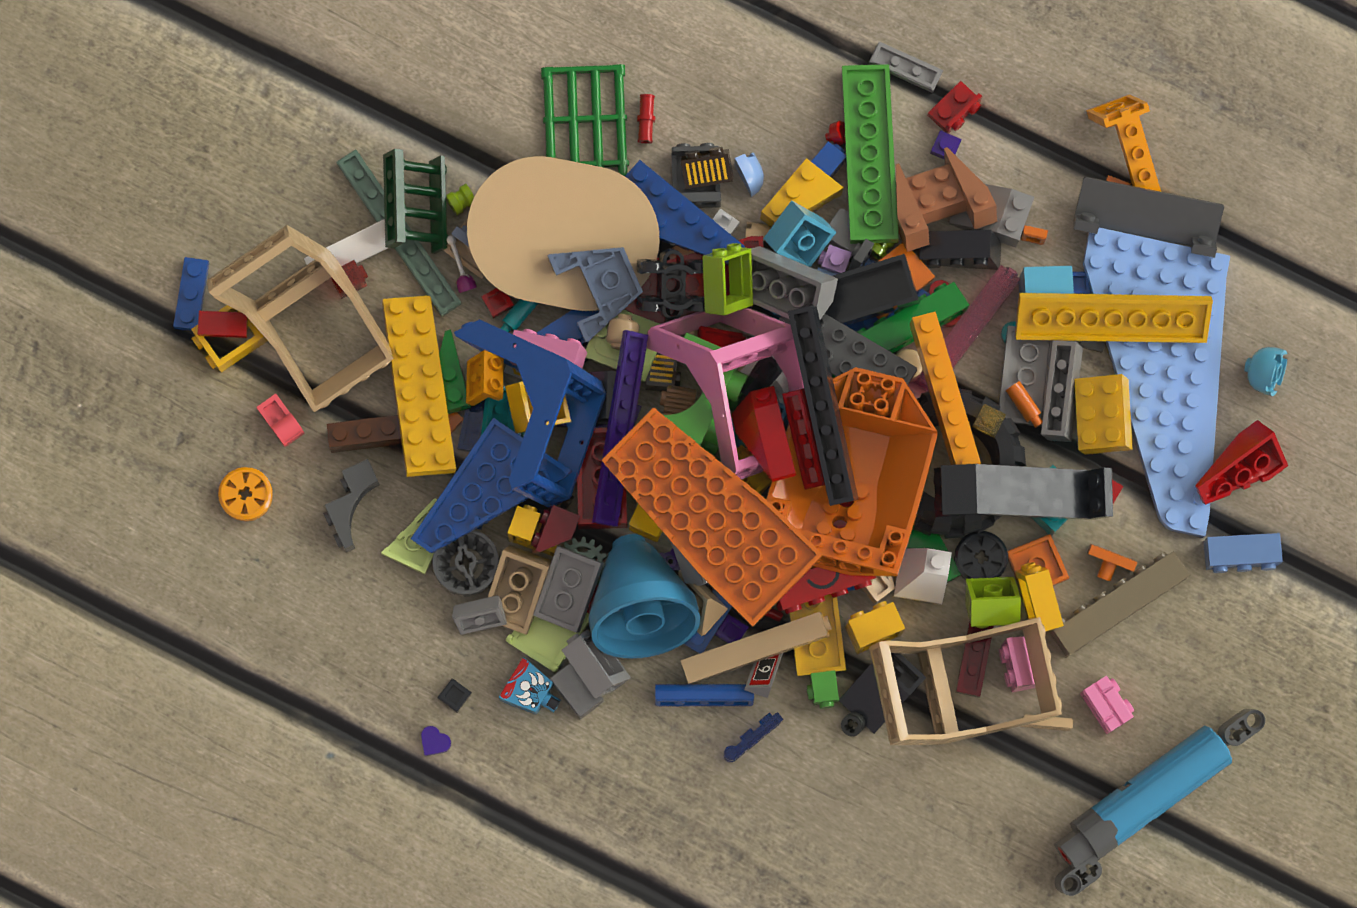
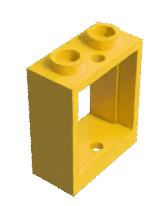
[191,305,268,373]
[1015,562,1064,631]

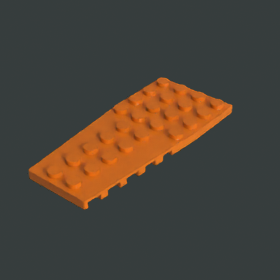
[602,408,823,627]

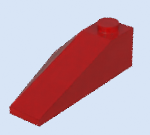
[731,386,796,482]
[1195,420,1288,505]

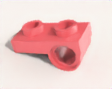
[256,394,305,447]

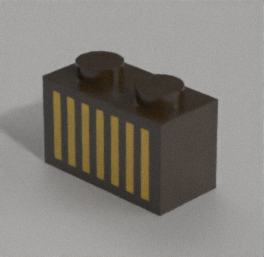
[681,147,734,189]
[646,352,681,392]

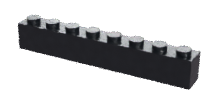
[788,305,859,506]

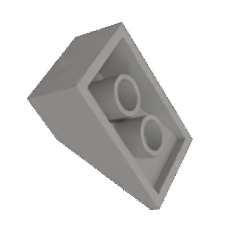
[949,184,1034,248]

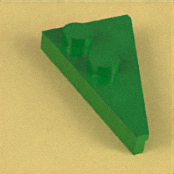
[439,329,471,414]

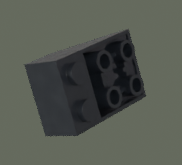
[839,653,926,734]

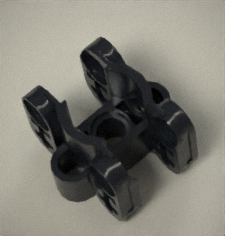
[636,248,705,320]

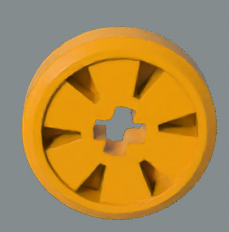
[218,467,273,521]

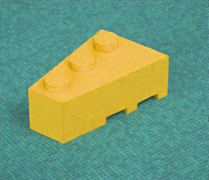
[760,158,844,227]

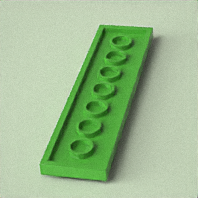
[842,64,899,244]

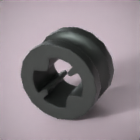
[841,712,865,736]

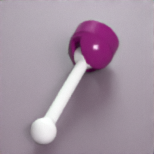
[447,235,477,293]

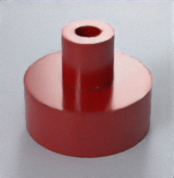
[825,120,845,146]

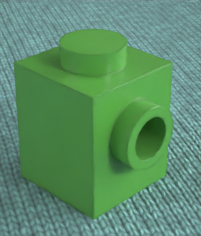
[807,670,839,709]

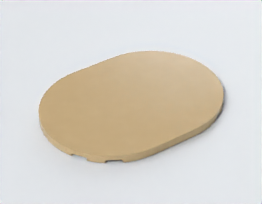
[467,156,660,311]

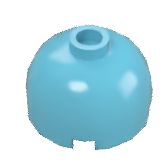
[1244,347,1287,396]

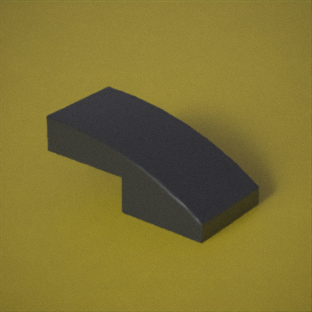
[741,356,783,397]

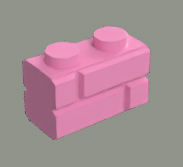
[1080,676,1134,734]

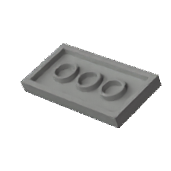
[999,326,1053,427]

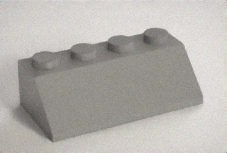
[751,246,838,319]

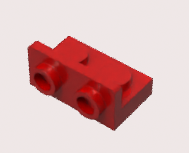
[927,81,982,134]

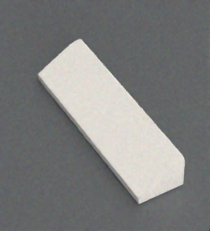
[304,219,388,270]

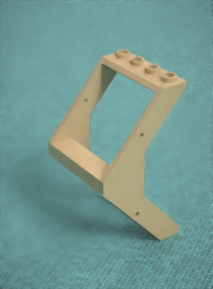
[207,225,393,412]
[869,617,1062,745]

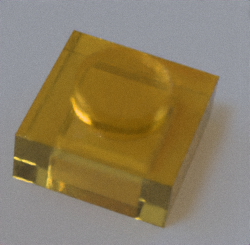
[973,404,1006,438]

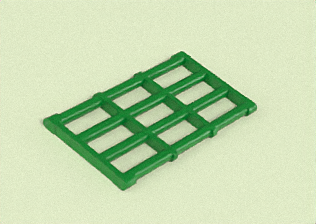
[541,64,629,176]

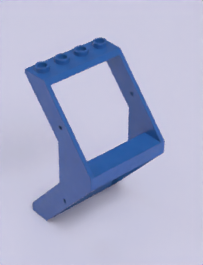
[454,319,606,508]

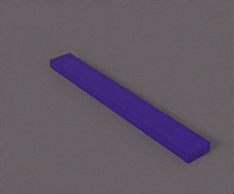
[592,330,648,527]

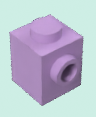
[818,245,852,274]

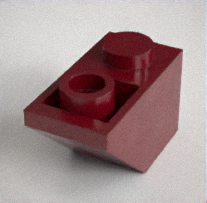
[530,505,580,554]

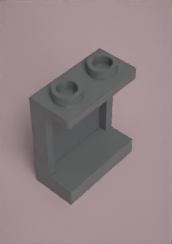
[671,143,721,208]

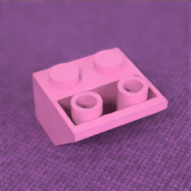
[999,637,1035,693]

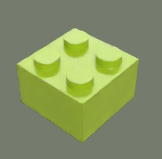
[965,577,1021,628]

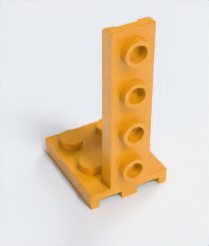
[1086,94,1161,192]

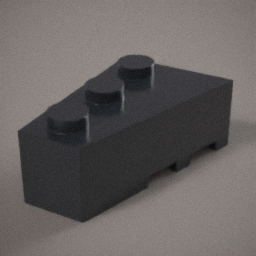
[920,230,1001,270]

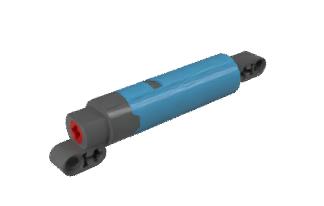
[1054,709,1265,896]

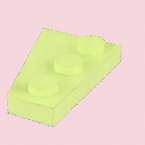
[381,498,437,575]

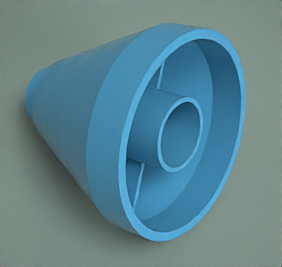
[589,534,700,658]

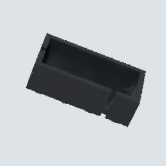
[825,254,920,326]

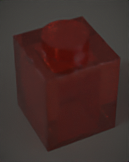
[330,260,368,299]

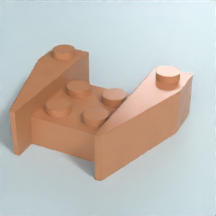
[896,147,997,252]

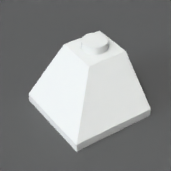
[894,548,952,605]

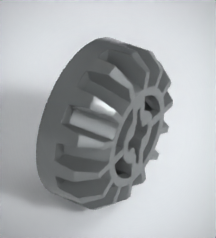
[433,530,499,597]

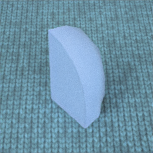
[734,153,764,197]

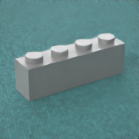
[1041,340,1083,442]

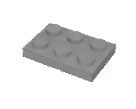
[533,546,604,633]

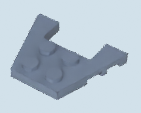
[547,247,643,342]

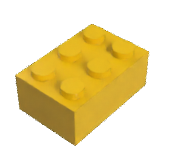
[1074,374,1133,455]

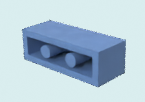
[1203,533,1283,573]

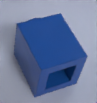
[811,141,846,178]

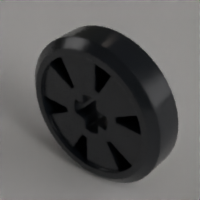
[954,531,1008,580]

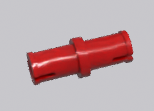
[637,94,656,144]

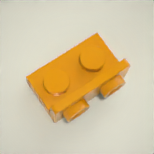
[466,350,504,406]

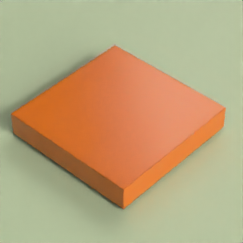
[1008,534,1069,586]

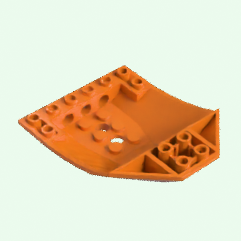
[766,367,938,576]

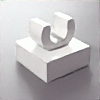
[713,209,740,235]

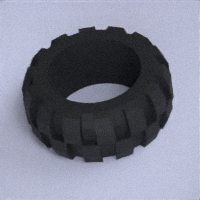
[914,389,1026,539]

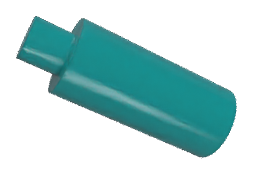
[500,299,539,332]

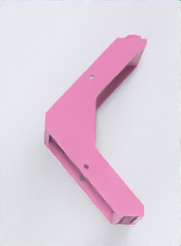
[646,308,804,479]

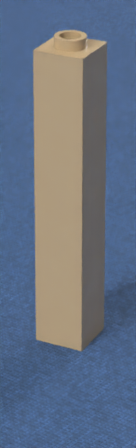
[681,612,832,684]

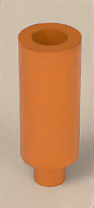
[1005,381,1043,428]

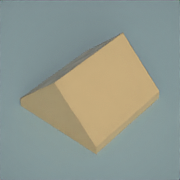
[678,570,728,636]

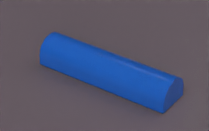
[655,684,754,706]

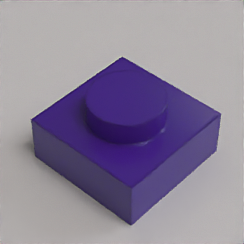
[930,130,962,160]

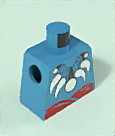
[499,658,561,715]

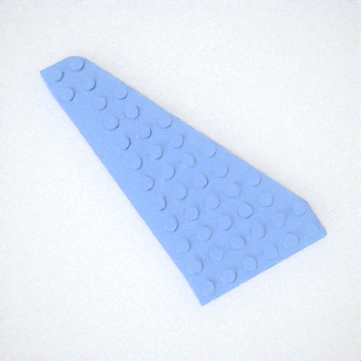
[1083,228,1230,538]

